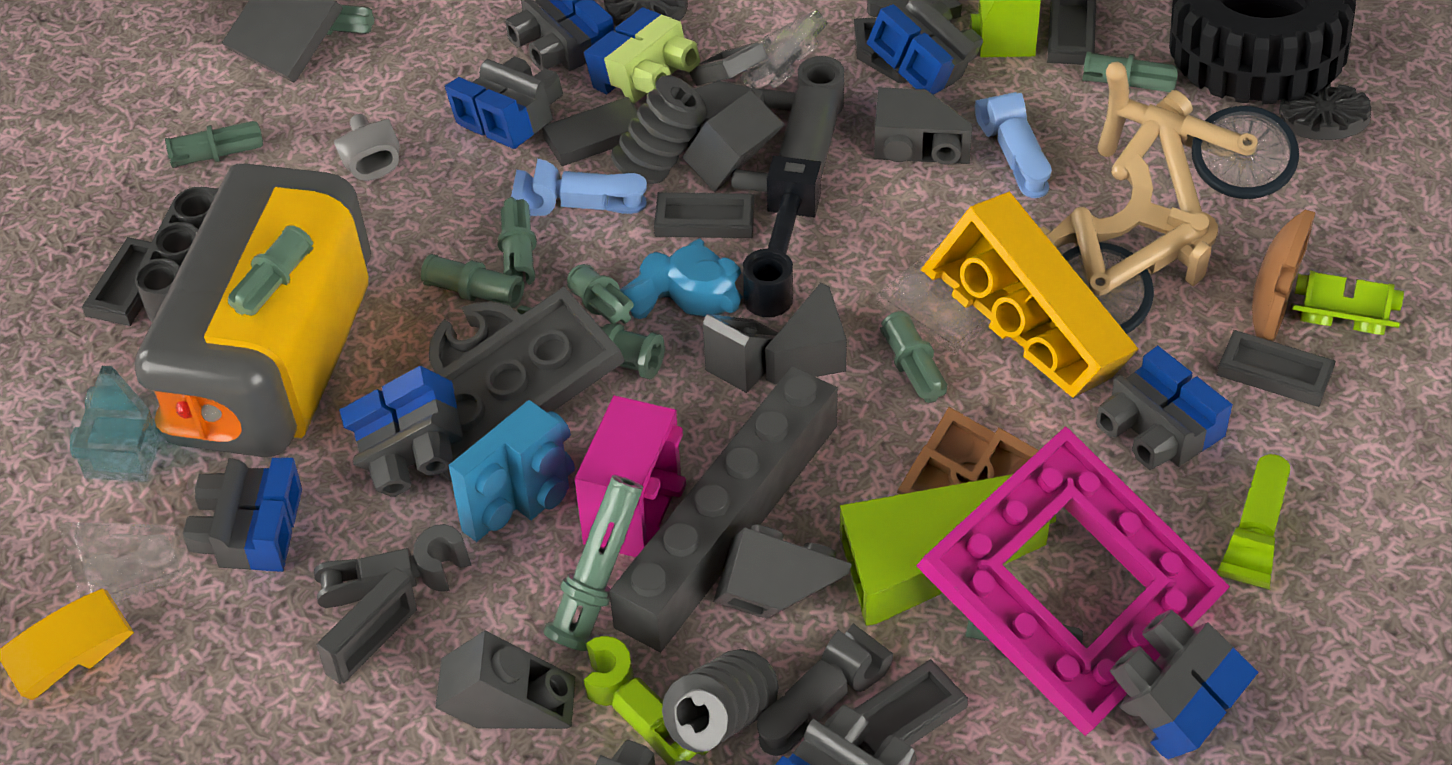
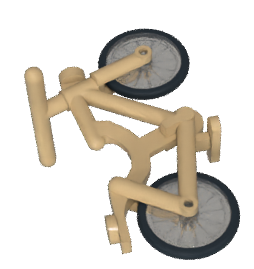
[1040,62,1299,334]

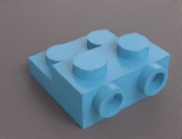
[449,400,575,542]

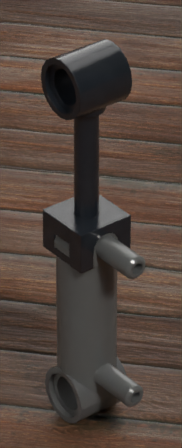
[732,56,844,318]

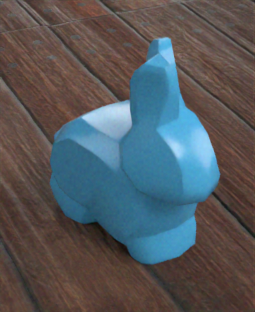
[620,238,743,319]

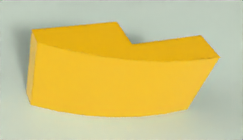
[0,588,134,700]

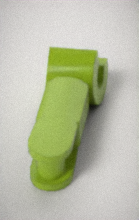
[1217,454,1290,590]
[584,636,709,765]

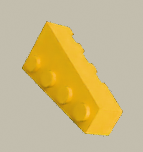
[920,191,1139,398]

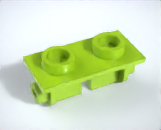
[1291,270,1404,335]

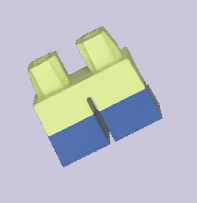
[584,7,700,104]

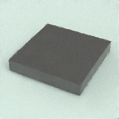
[222,0,343,83]

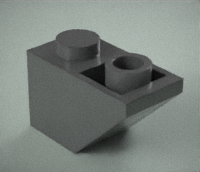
[874,87,972,165]
[713,525,852,619]
[435,630,576,729]

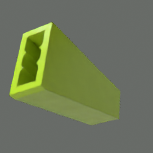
[840,474,1056,626]

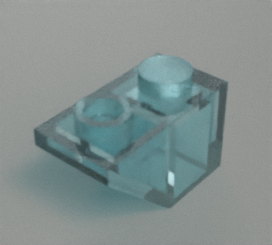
[70,366,160,482]

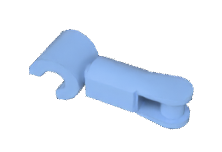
[975,92,1052,198]
[511,158,647,216]

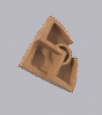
[1252,209,1316,342]
[897,407,1039,494]

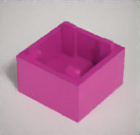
[574,395,686,557]

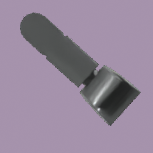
[314,524,472,608]
[757,623,893,756]

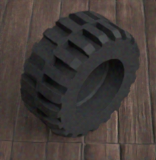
[1169,0,1356,105]

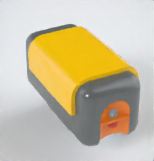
[134,163,371,458]

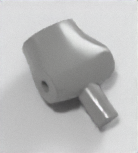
[334,114,400,181]

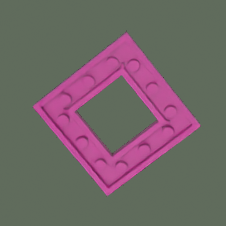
[916,426,1230,736]

